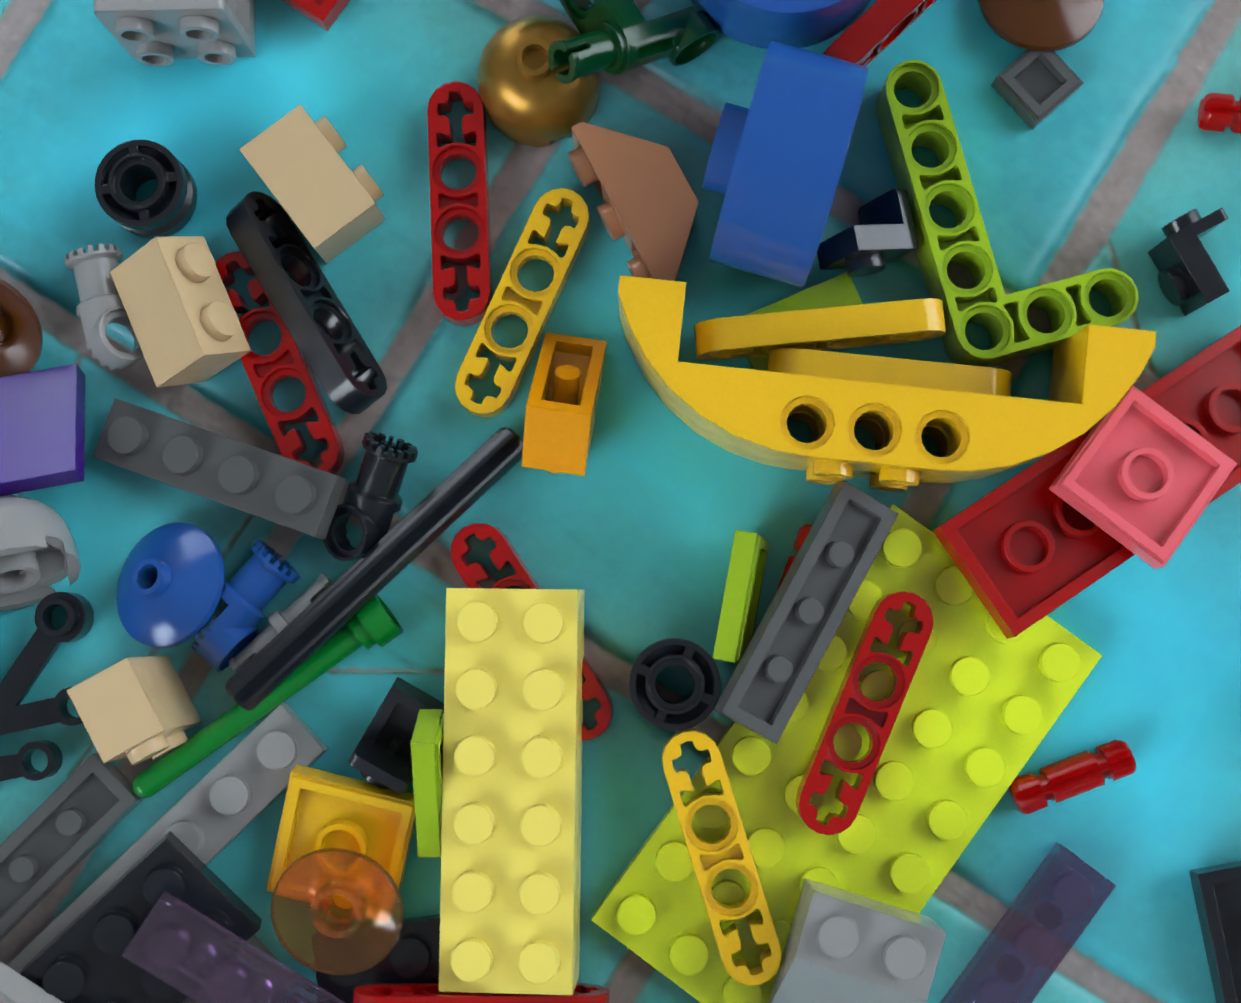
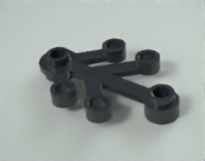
[0,592,94,782]

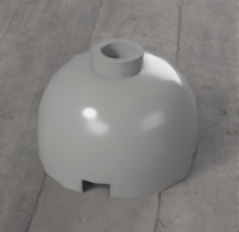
[0,494,81,611]

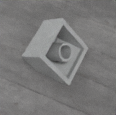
[768,878,946,1003]

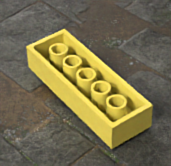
[439,588,585,995]

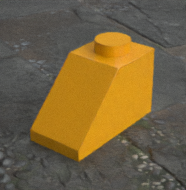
[521,332,607,476]

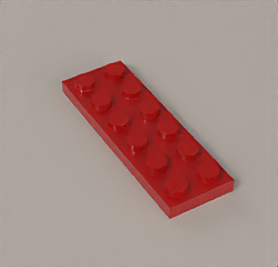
[933,325,1241,639]

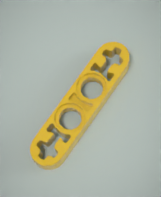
[455,188,590,418]
[694,298,946,360]
[767,348,1012,396]
[662,729,782,986]

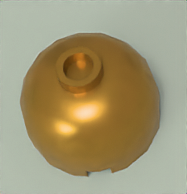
[477,14,601,148]

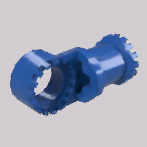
[191,539,301,672]

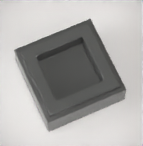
[991,50,1083,130]

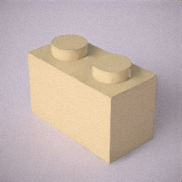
[239,104,386,263]
[110,236,251,388]
[66,655,202,766]

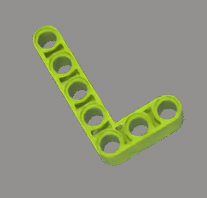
[876,60,1139,367]

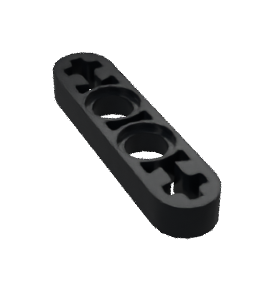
[226,191,387,414]

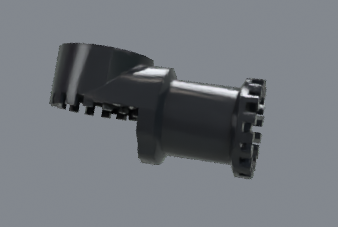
[323,432,418,561]

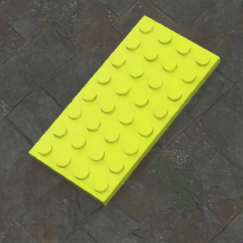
[591,504,1103,1003]

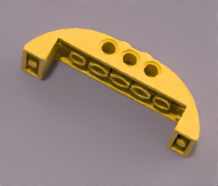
[618,275,1157,492]

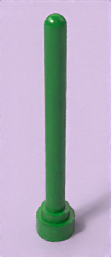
[132,594,404,798]

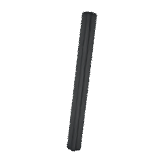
[225,427,523,711]

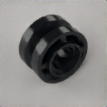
[95,140,197,239]
[629,638,721,731]

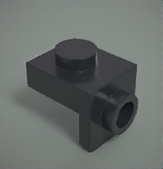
[817,189,919,277]
[1148,208,1230,316]
[348,677,444,794]

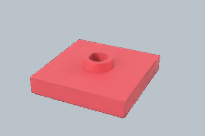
[1048,385,1237,569]

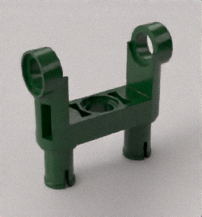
[548,0,719,84]

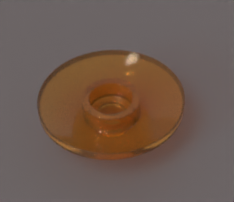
[271,848,403,975]

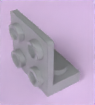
[94,0,255,66]

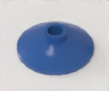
[116,522,225,648]

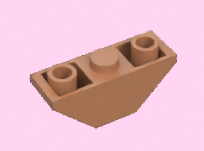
[567,122,699,281]

